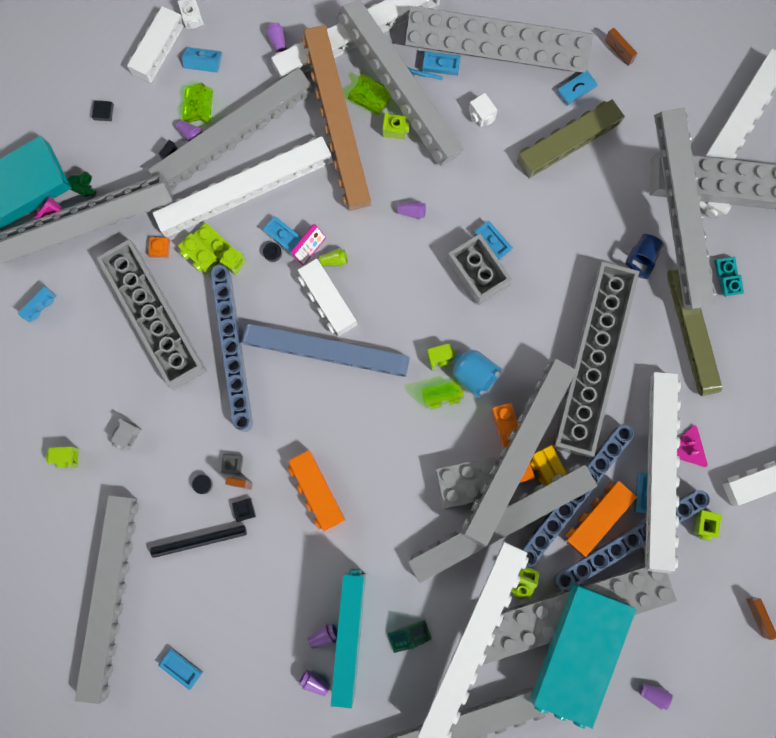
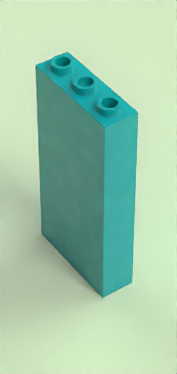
[0,136,72,229]
[330,569,366,708]
[530,582,637,729]

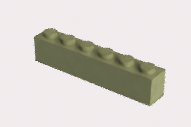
[517,99,625,179]

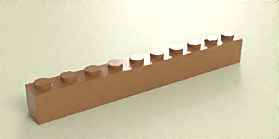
[302,24,371,211]

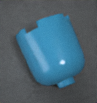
[453,350,502,399]

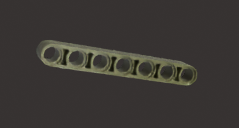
[667,268,722,396]

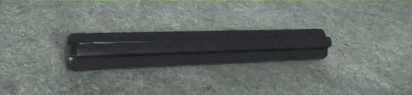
[150,525,247,558]

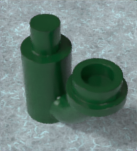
[68,171,97,197]

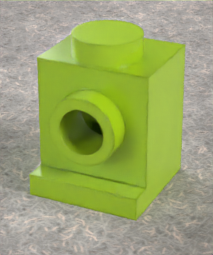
[383,112,410,139]
[220,246,246,275]
[427,343,456,371]
[46,447,79,468]
[694,510,722,541]
[511,567,540,599]

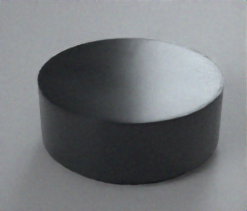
[263,243,282,262]
[192,475,213,494]

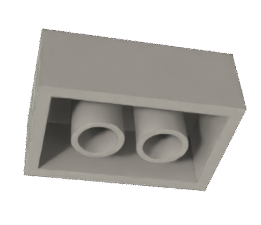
[447,234,512,305]
[435,457,496,509]

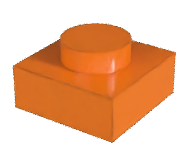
[148,237,170,258]

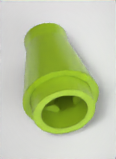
[319,248,348,267]

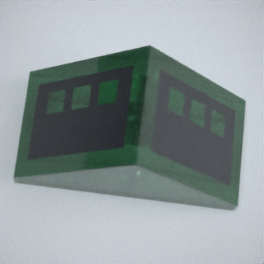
[387,620,432,653]

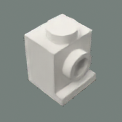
[178,0,204,29]

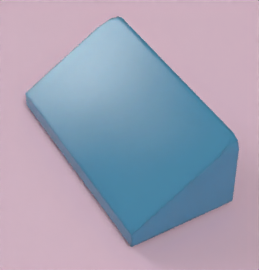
[182,47,222,73]

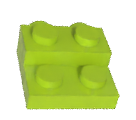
[178,222,232,274]

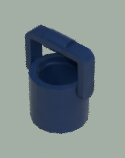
[625,234,664,279]

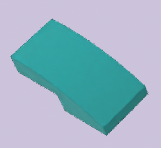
[714,256,744,297]

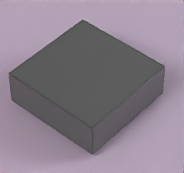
[221,454,243,475]

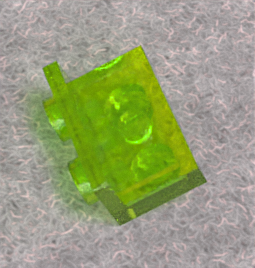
[348,74,391,115]
[182,83,213,124]
[421,381,464,410]

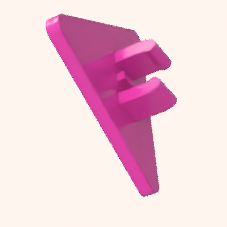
[677,425,708,467]

